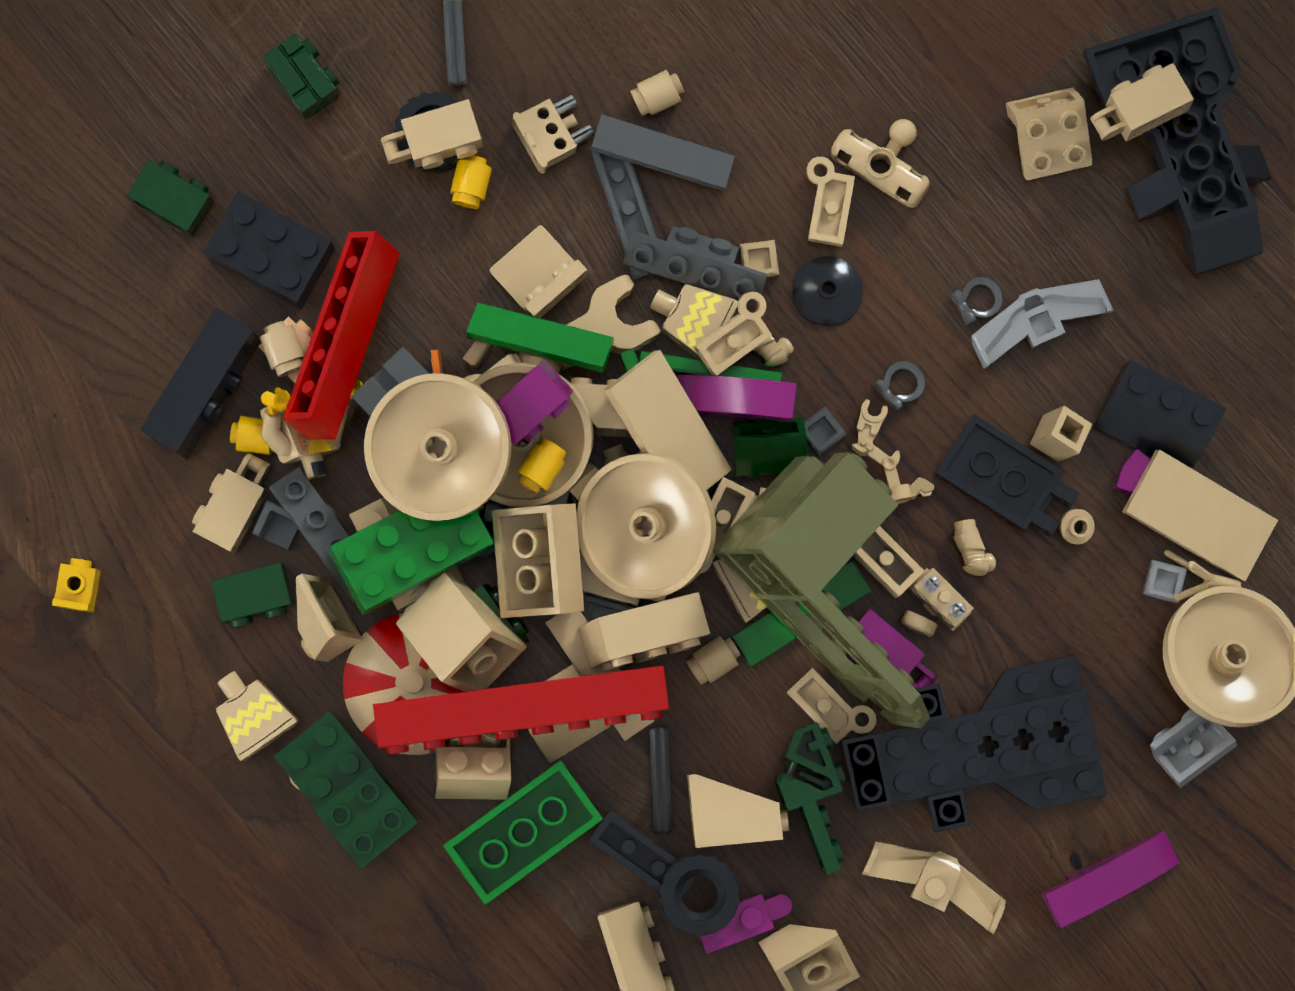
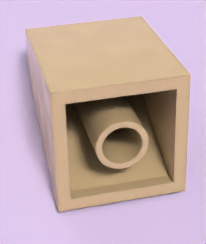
[396,572,527,692]
[687,774,789,848]

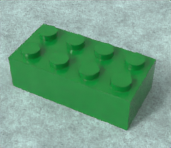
[328,510,494,616]
[443,760,603,905]

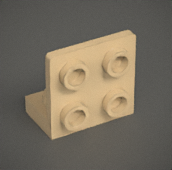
[1006,87,1092,180]
[490,225,588,318]

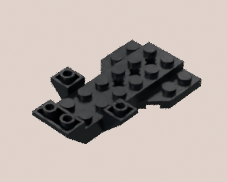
[1083,7,1272,275]
[841,655,1107,833]

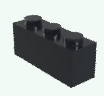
[589,811,697,898]

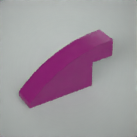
[675,375,797,422]
[1041,830,1179,928]

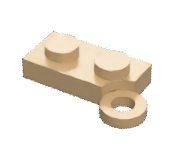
[806,156,855,247]
[693,292,772,376]
[786,668,876,744]

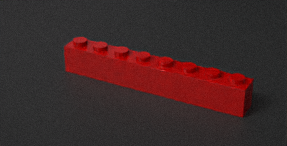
[373,666,669,755]

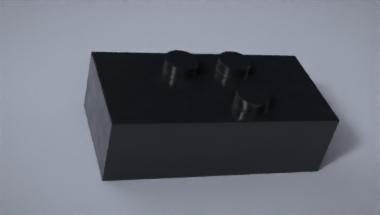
[140,308,261,460]

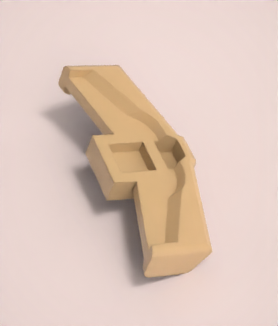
[861,841,1006,934]

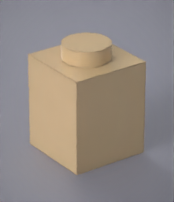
[1030,406,1092,462]

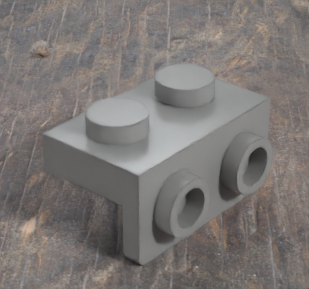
[1150,709,1237,788]

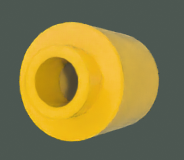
[450,155,492,209]
[230,416,274,455]
[516,438,567,494]

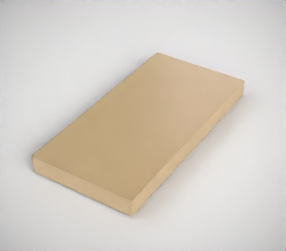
[604,350,732,490]
[1122,450,1278,582]

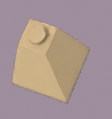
[296,574,363,662]
[758,924,860,991]

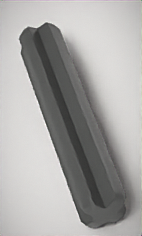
[443,0,467,86]
[649,727,672,834]

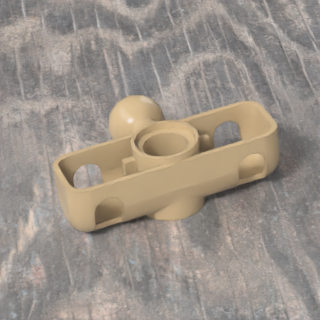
[831,119,930,208]

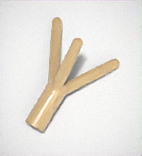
[1164,550,1241,601]

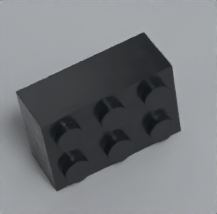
[203,191,335,310]

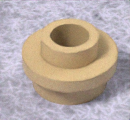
[1059,509,1095,544]

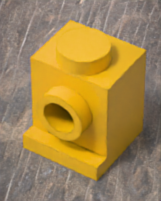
[52,558,101,613]

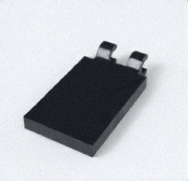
[935,414,1079,538]

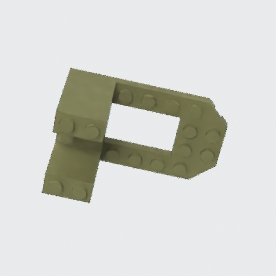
[713,452,930,729]

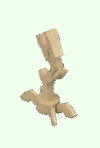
[851,399,934,504]

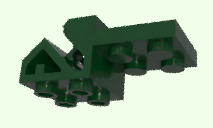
[273,711,419,869]
[774,722,846,875]

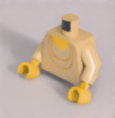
[260,379,363,480]

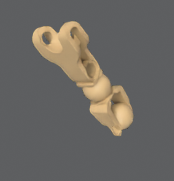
[465,275,661,382]

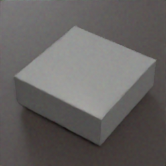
[1142,560,1187,604]

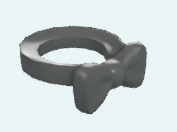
[950,277,1003,325]
[873,361,925,412]

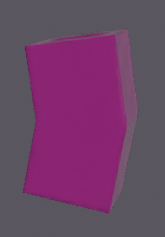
[1113,449,1150,495]

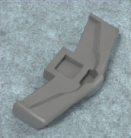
[971,279,1114,369]

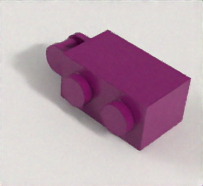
[496,359,573,445]
[846,609,937,688]
[700,893,792,954]

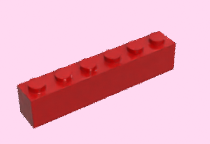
[283,231,400,439]

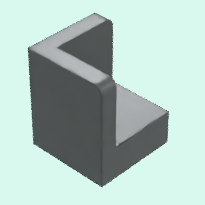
[252,501,299,551]

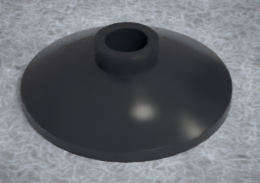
[792,256,863,326]

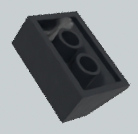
[1092,360,1226,468]

